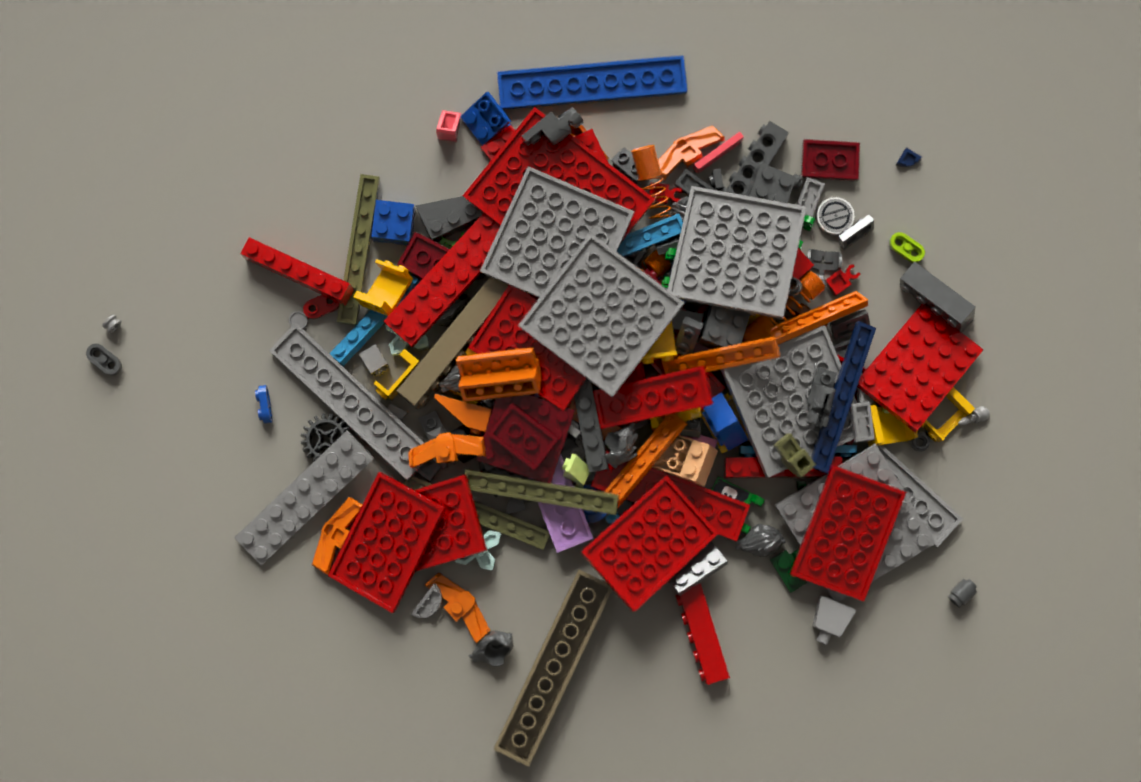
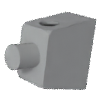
[812,596,856,645]

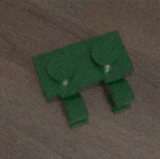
[770,548,807,593]

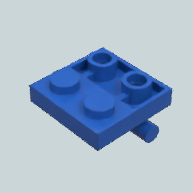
[460,92,512,145]

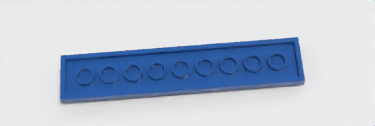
[497,55,687,110]

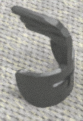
[807,249,842,286]

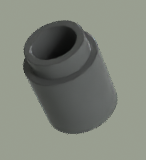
[948,579,977,608]

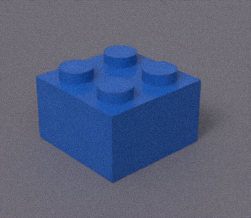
[371,200,416,245]
[702,392,749,451]

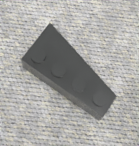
[416,196,483,242]
[900,262,976,332]

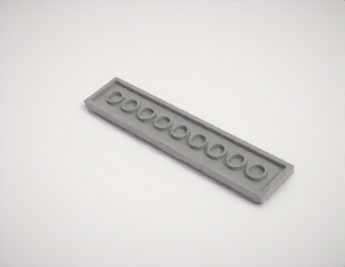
[269,323,424,480]

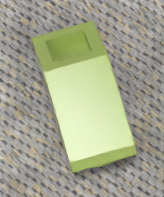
[562,454,589,488]

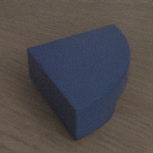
[896,147,922,167]

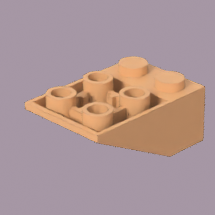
[652,435,718,487]

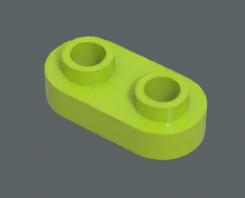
[889,232,925,263]

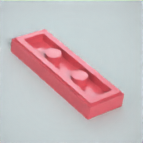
[693,132,744,174]

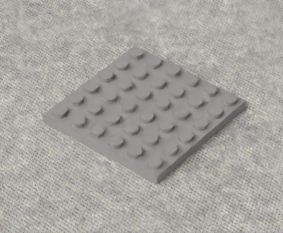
[480,166,634,298]
[668,186,806,319]
[518,233,684,397]
[721,325,857,478]
[775,444,936,602]

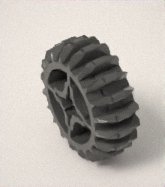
[301,413,353,462]

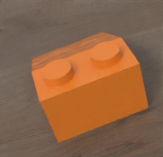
[434,394,492,437]

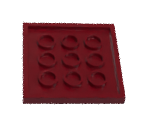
[476,394,575,483]

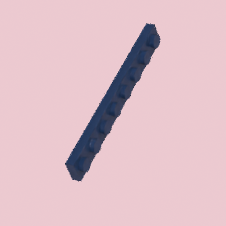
[811,321,876,474]

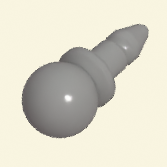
[958,406,990,425]

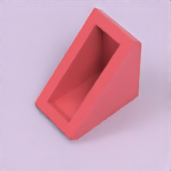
[436,110,461,142]

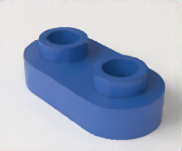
[255,385,273,424]

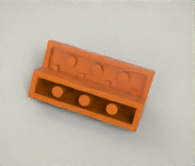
[456,348,541,402]

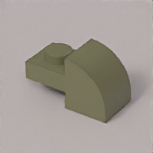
[773,433,815,477]

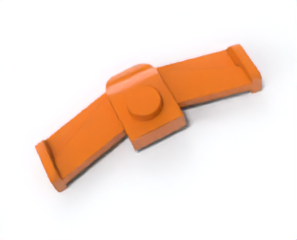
[658,125,725,181]
[408,432,486,468]
[312,497,363,575]
[424,573,490,643]

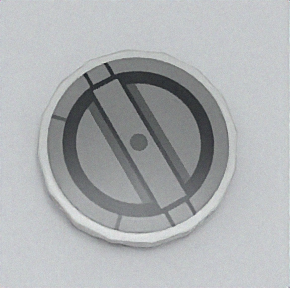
[816,197,855,235]

